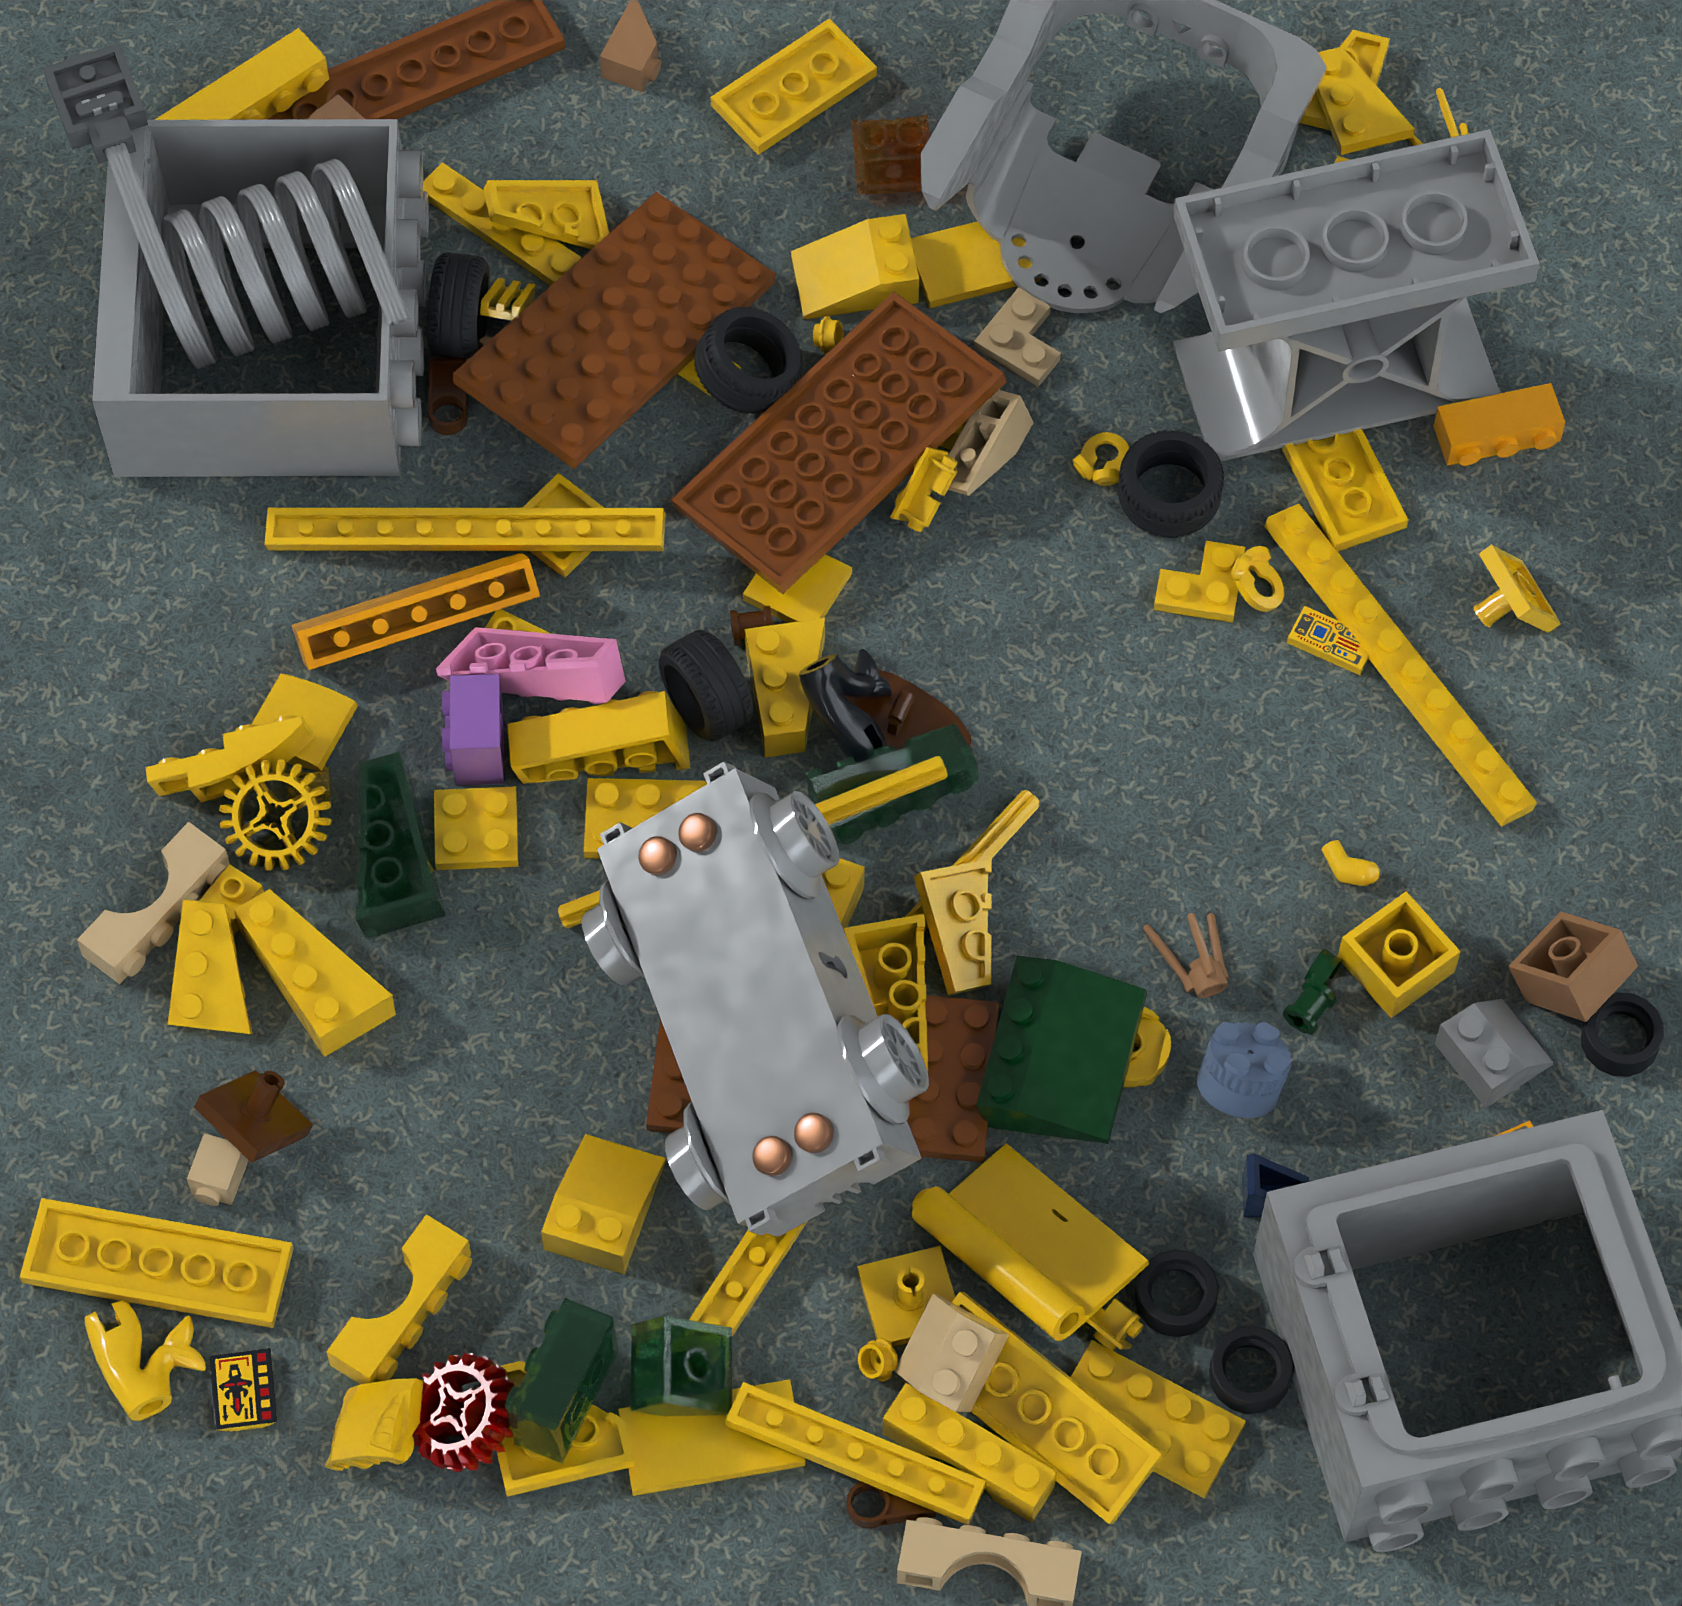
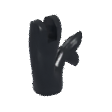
[799,649,892,771]

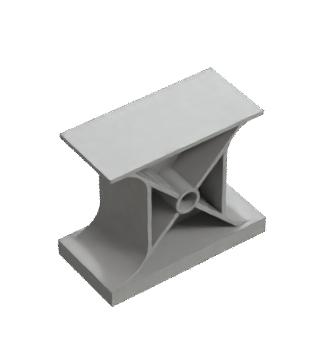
[1173,129,1540,461]

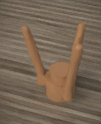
[1143,913,1229,998]

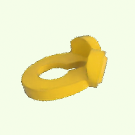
[1072,432,1129,486]
[1231,546,1284,612]

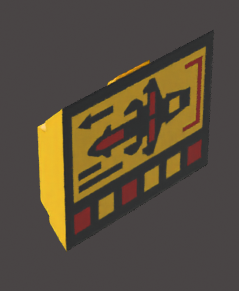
[209,1348,277,1432]

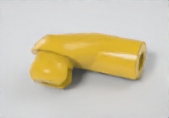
[1321,840,1380,886]

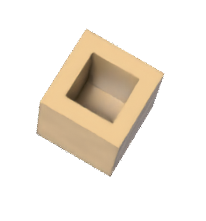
[187,1133,249,1206]

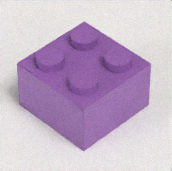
[442,674,504,785]

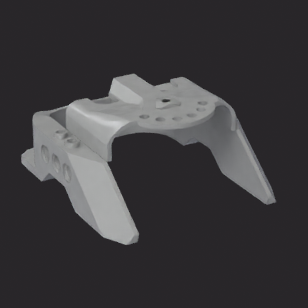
[921,0,1327,313]

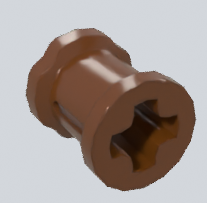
[730,605,773,646]

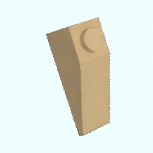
[948,390,1034,496]

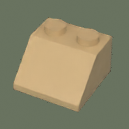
[895,1293,1010,1412]

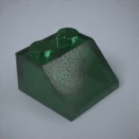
[631,1316,732,1416]

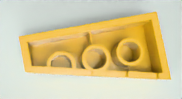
[507,691,691,784]
[234,889,396,1057]
[843,914,928,1072]

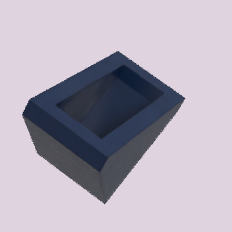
[1242,1153,1309,1217]

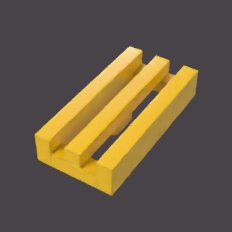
[480,278,536,321]

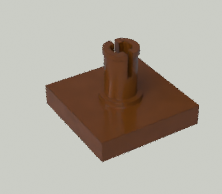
[194,1070,313,1163]

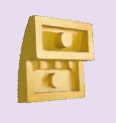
[252,673,358,771]

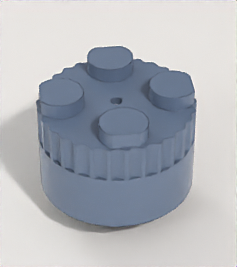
[1197,1022,1292,1118]

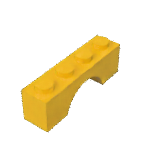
[326,1214,472,1384]
[882,1383,1057,1523]

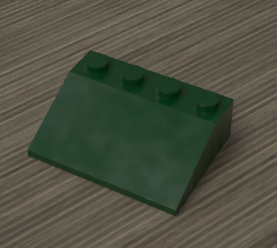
[976,956,1147,1144]

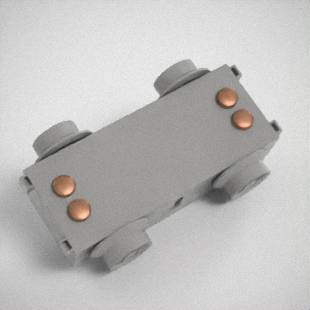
[582,761,929,1237]

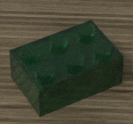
[505,1298,619,1464]

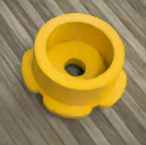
[813,316,843,355]
[858,1338,898,1381]

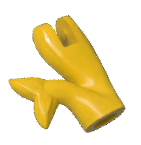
[84,1300,206,1421]

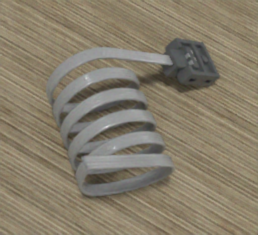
[43,43,410,370]

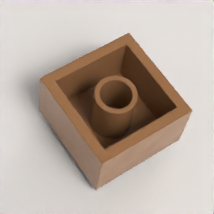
[1508,911,1638,1022]

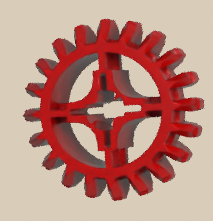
[412,1353,521,1473]

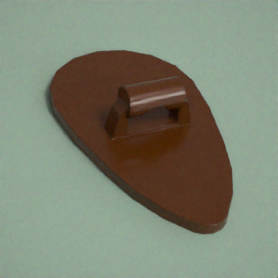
[844,670,971,755]

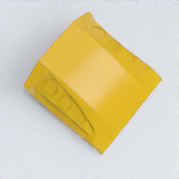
[325,1378,423,1471]

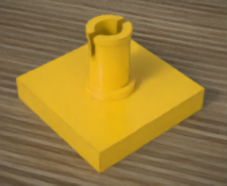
[1473,544,1561,633]
[857,1246,955,1347]

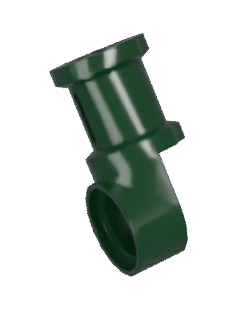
[1283,949,1342,1035]

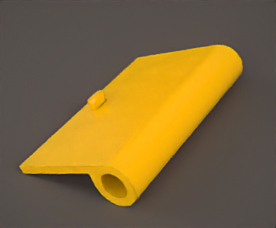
[912,1143,1149,1341]

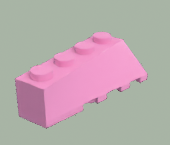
[436,627,626,704]

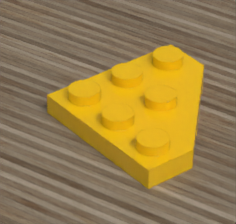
[497,1361,635,1497]

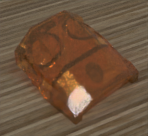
[851,115,930,195]

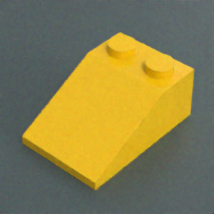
[791,214,919,320]
[541,1134,666,1275]

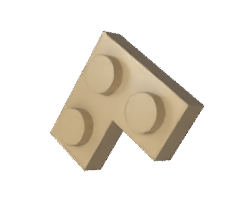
[974,287,1061,387]

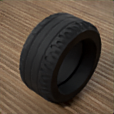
[426,252,490,359]
[694,306,803,414]
[1118,430,1224,538]
[659,630,753,742]

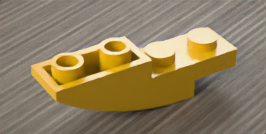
[145,715,314,802]

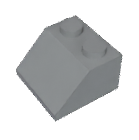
[1435,999,1553,1108]

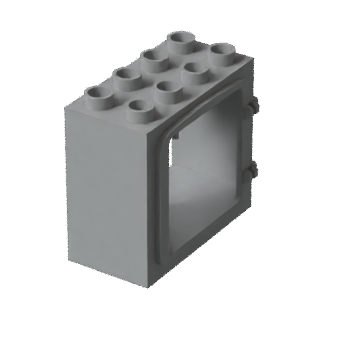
[92,119,429,477]
[1253,1110,1682,1552]

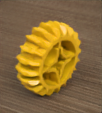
[219,759,332,871]

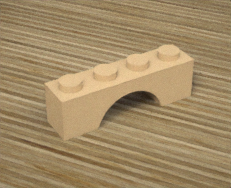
[77,822,230,984]
[897,1517,1082,1606]

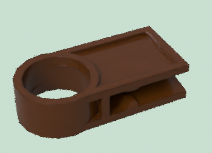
[428,358,468,435]
[846,1482,937,1529]

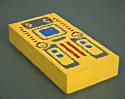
[1287,606,1369,675]

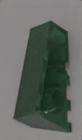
[806,723,978,844]

